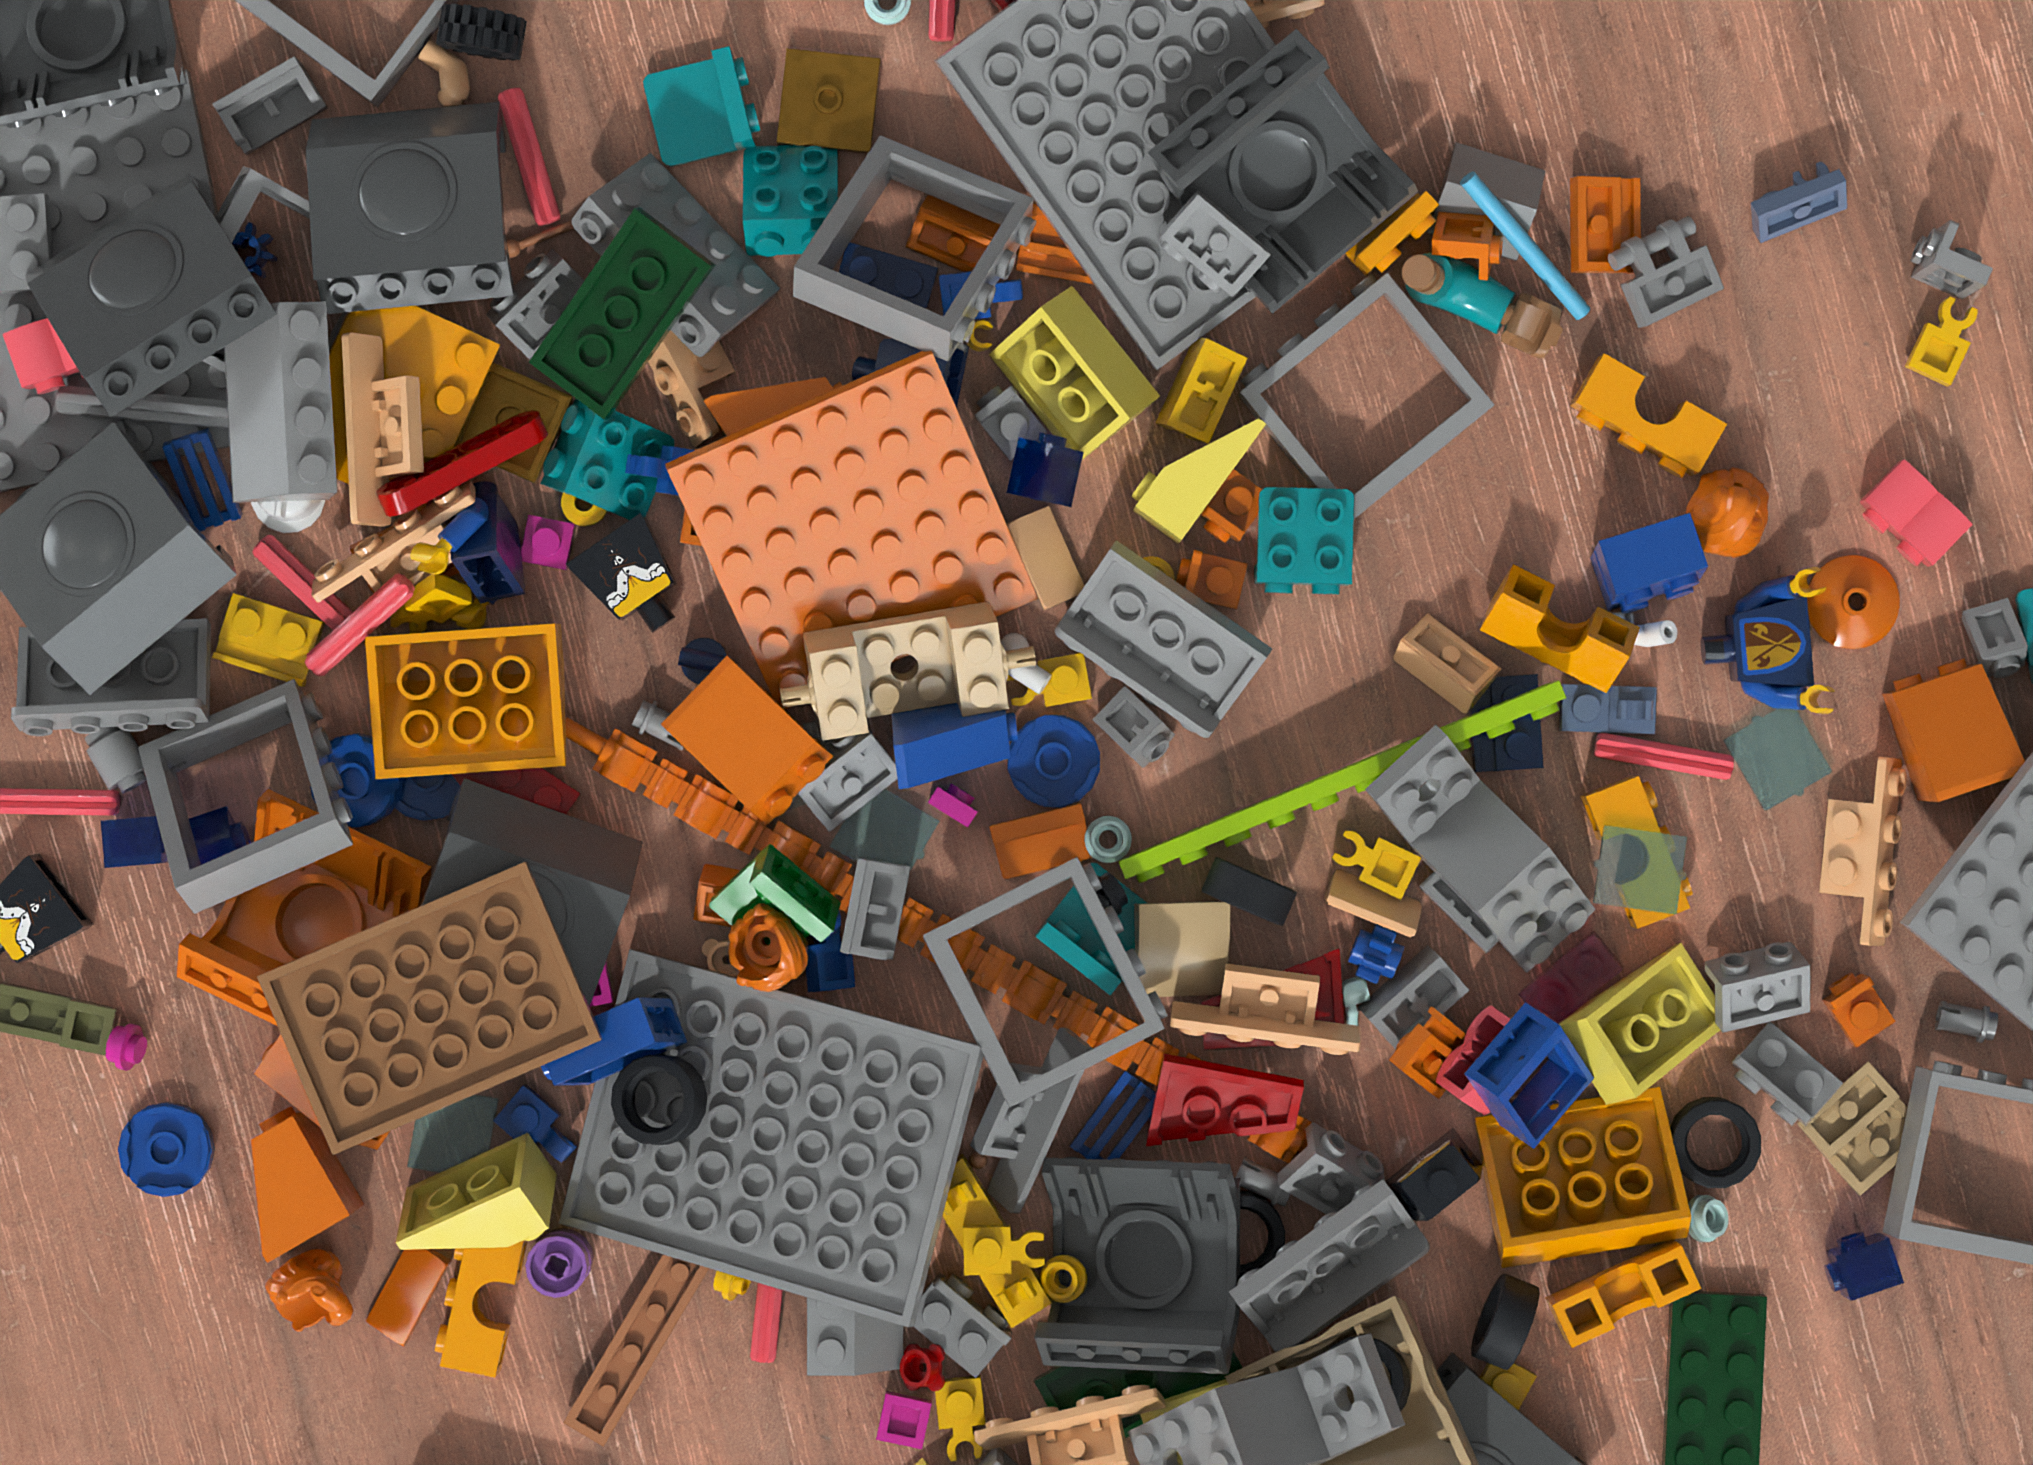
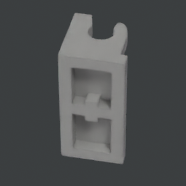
[213,56,328,155]
[840,857,911,960]
[1358,945,1469,1049]

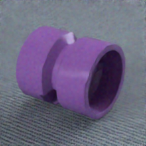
[525,1228,594,1298]

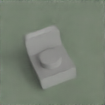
[975,385,1047,462]
[1961,598,2028,678]
[1092,686,1175,768]

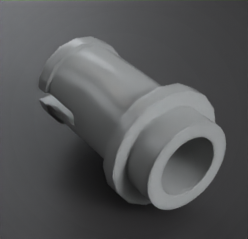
[632,700,684,751]
[1935,1000,1998,1043]
[1235,1157,1290,1207]

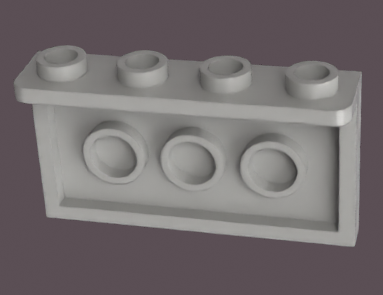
[572,153,780,357]
[1054,540,1272,738]
[11,618,211,736]
[1229,1179,1430,1352]

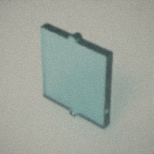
[1723,709,1833,811]
[830,789,940,871]
[1593,825,1687,914]
[407,1094,499,1173]

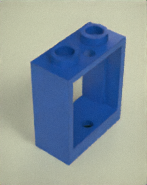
[541,997,688,1086]
[1464,1002,1594,1149]

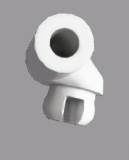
[1612,612,1677,647]
[1001,633,1052,694]

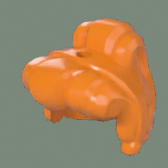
[1685,467,1769,558]
[728,903,809,992]
[265,1249,354,1332]

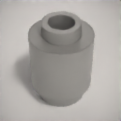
[84,727,147,794]

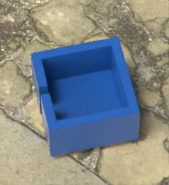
[1590,513,1708,614]

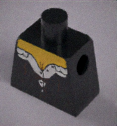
[566,513,677,633]
[0,854,94,963]
[1385,1128,1483,1221]

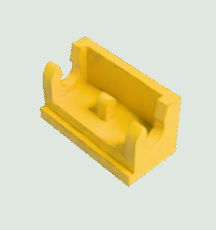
[1155,338,1248,444]

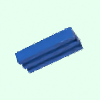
[162,428,243,532]
[1069,1070,1156,1160]

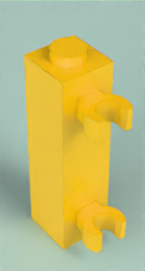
[943,1154,1052,1328]

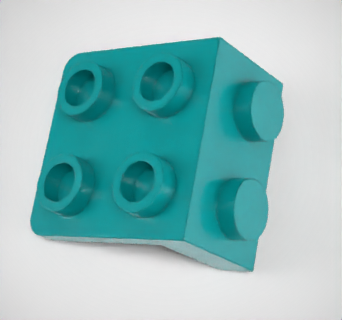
[643,46,761,167]
[743,145,838,257]
[540,398,675,520]
[1254,487,1354,595]

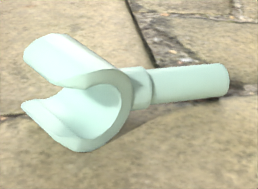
[1342,977,1371,1026]

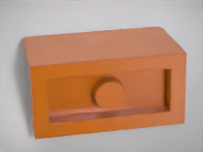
[989,803,1092,879]

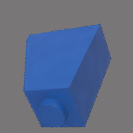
[892,703,1018,789]

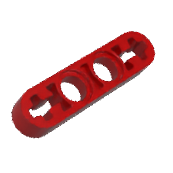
[376,410,548,517]

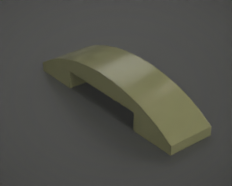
[0,982,117,1056]

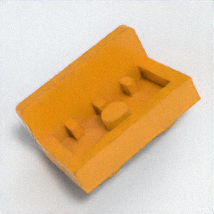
[1345,191,1439,276]

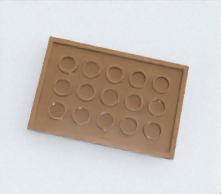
[257,861,603,1155]

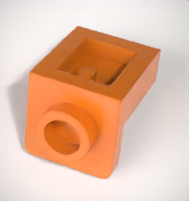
[1432,212,1503,280]
[1200,469,1262,544]
[1176,550,1248,610]
[1822,972,1896,1048]

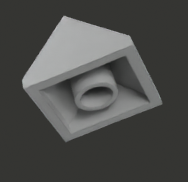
[1427,142,1545,261]

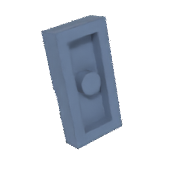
[1751,162,1847,243]
[1559,684,1657,734]

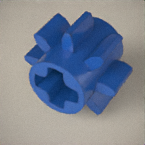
[232,222,277,279]
[1347,924,1405,984]

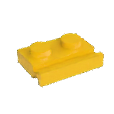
[212,593,325,687]

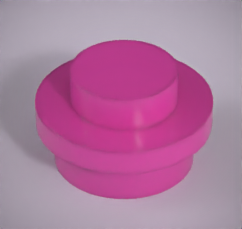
[106,1023,147,1071]

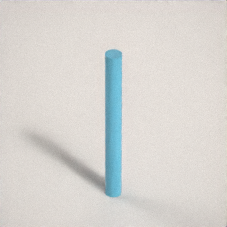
[1460,171,1590,320]

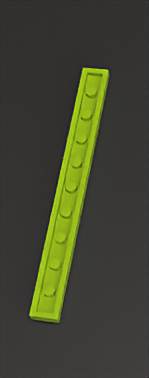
[1119,680,1566,883]

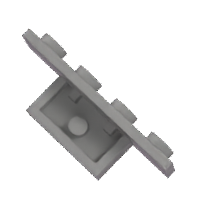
[970,1027,1093,1214]

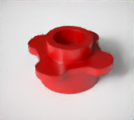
[900,1344,945,1392]

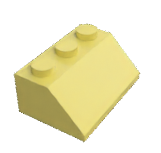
[989,286,1160,465]

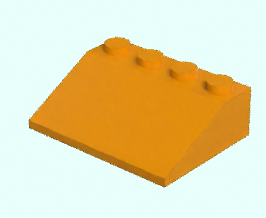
[329,306,500,511]
[365,623,566,779]
[1475,1087,1691,1268]

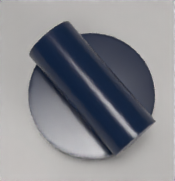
[678,638,727,684]

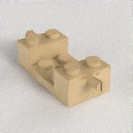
[779,602,1036,741]

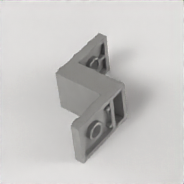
[1365,725,1596,973]
[1128,1333,1405,1465]

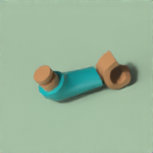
[1402,252,1563,359]

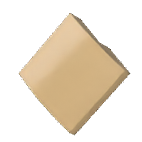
[1134,901,1230,997]
[1797,1061,1931,1196]

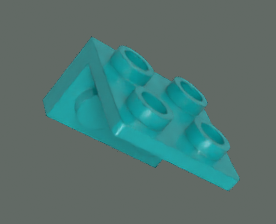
[1035,862,1147,996]

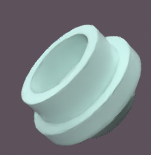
[864,0,911,25]
[1084,816,1132,863]
[1689,1195,1728,1242]

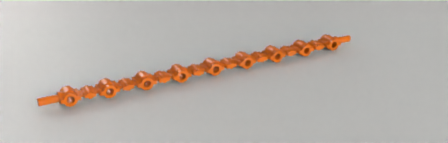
[565,717,1312,1163]

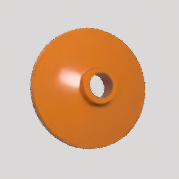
[1807,555,1900,649]

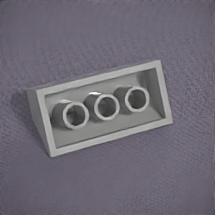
[224,301,337,503]
[807,1298,903,1376]

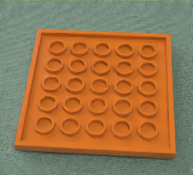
[665,351,1038,709]

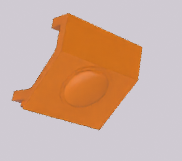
[177,789,432,1026]

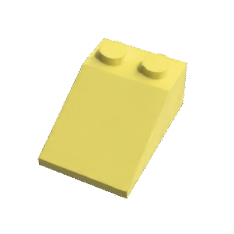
[1131,418,1266,544]
[1559,943,1720,1105]
[396,1133,557,1250]

